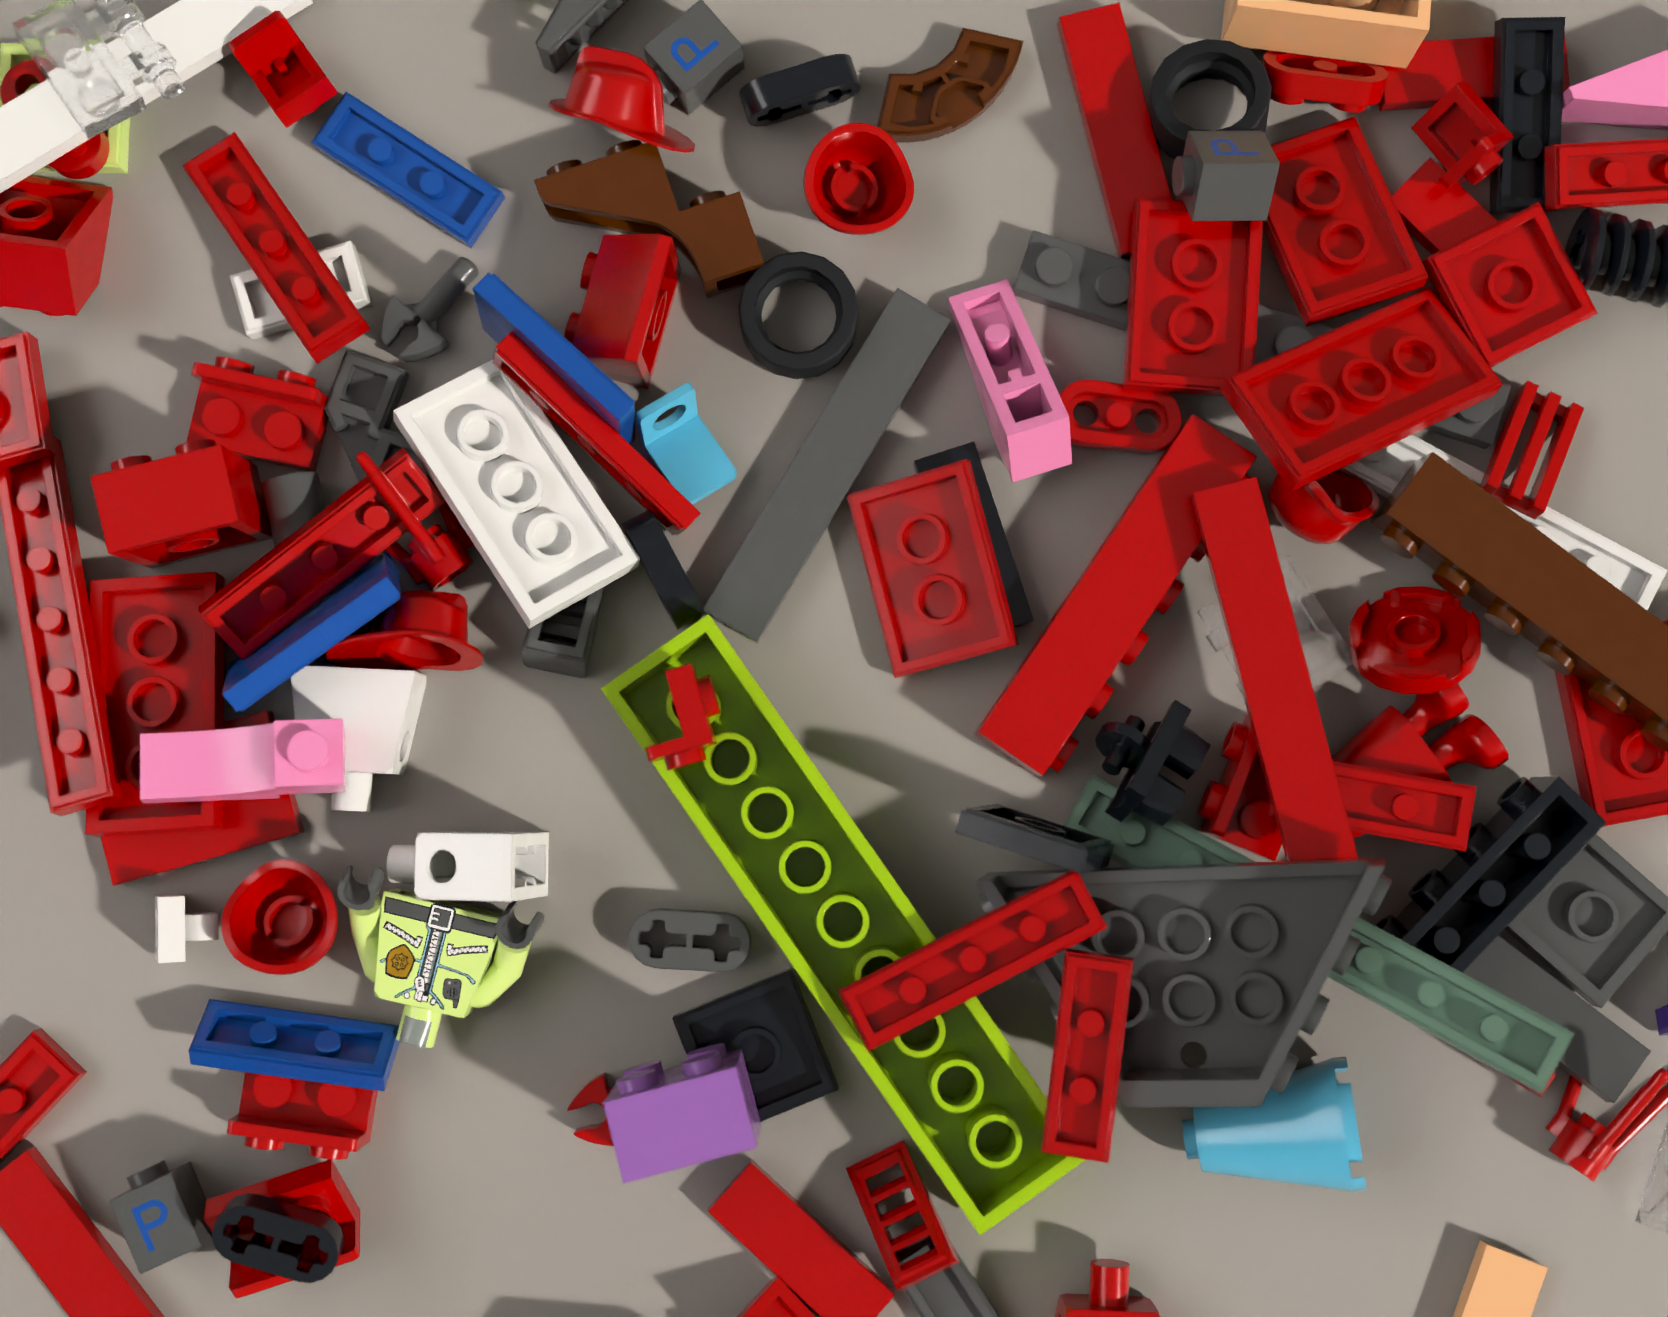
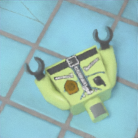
[337,866,544,1048]

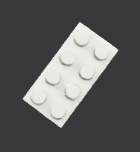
[393,360,641,629]

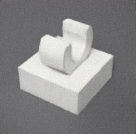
[155,894,219,963]

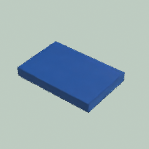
[473,272,636,444]
[222,552,401,712]

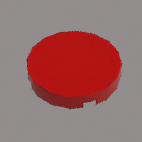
[1349,586,1481,694]

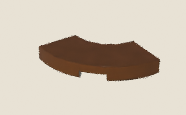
[877,28,1024,143]

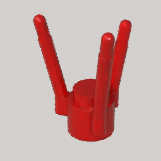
[356,451,474,591]
[1546,1069,1668,1182]

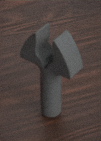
[381,257,479,363]

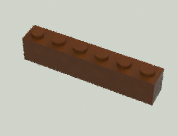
[1370,452,1668,752]

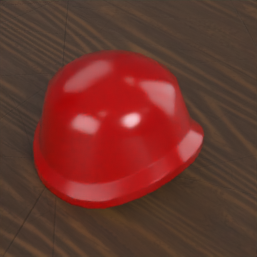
[803,123,914,235]
[1268,470,1380,544]
[221,859,338,975]

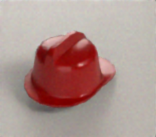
[548,45,695,153]
[326,590,483,671]

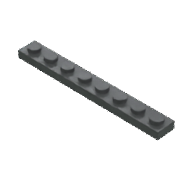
[1013,230,1511,449]

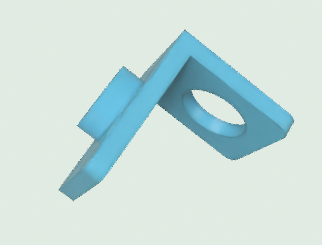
[635,382,737,505]

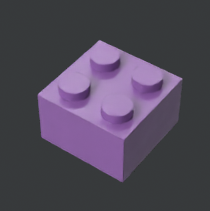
[603,1043,761,1184]

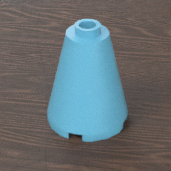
[1182,1056,1367,1192]

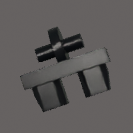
[1095,700,1211,826]

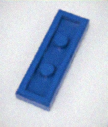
[311,91,505,249]
[188,999,400,1092]

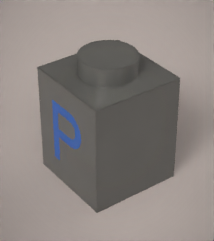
[643,0,745,115]
[1172,130,1280,221]
[109,1160,212,1274]

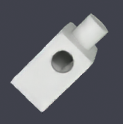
[291,666,427,812]
[387,831,549,902]

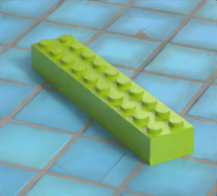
[601,614,1087,1235]

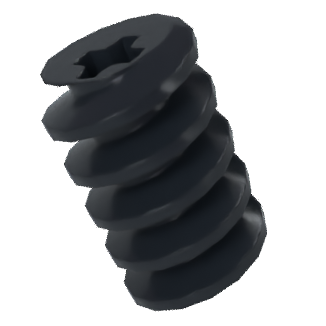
[1565,207,1668,308]

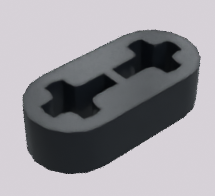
[739,54,861,127]
[622,509,705,630]
[212,1193,344,1283]

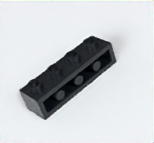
[1375,776,1607,973]

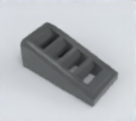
[535,0,628,74]
[522,586,606,678]

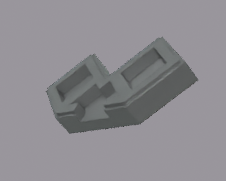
[324,350,434,483]

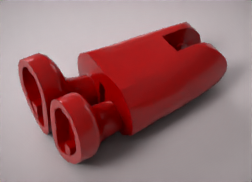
[1332,684,1509,839]

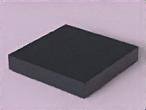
[955,804,1114,874]
[672,968,839,1122]

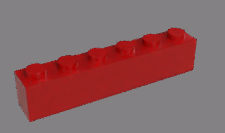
[974,414,1257,777]

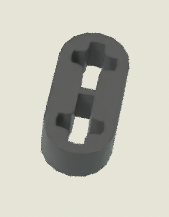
[628,908,752,972]

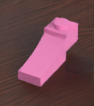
[140,718,346,803]

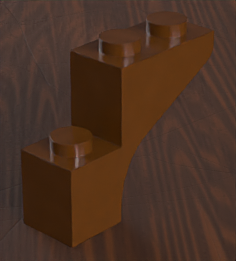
[534,140,764,298]

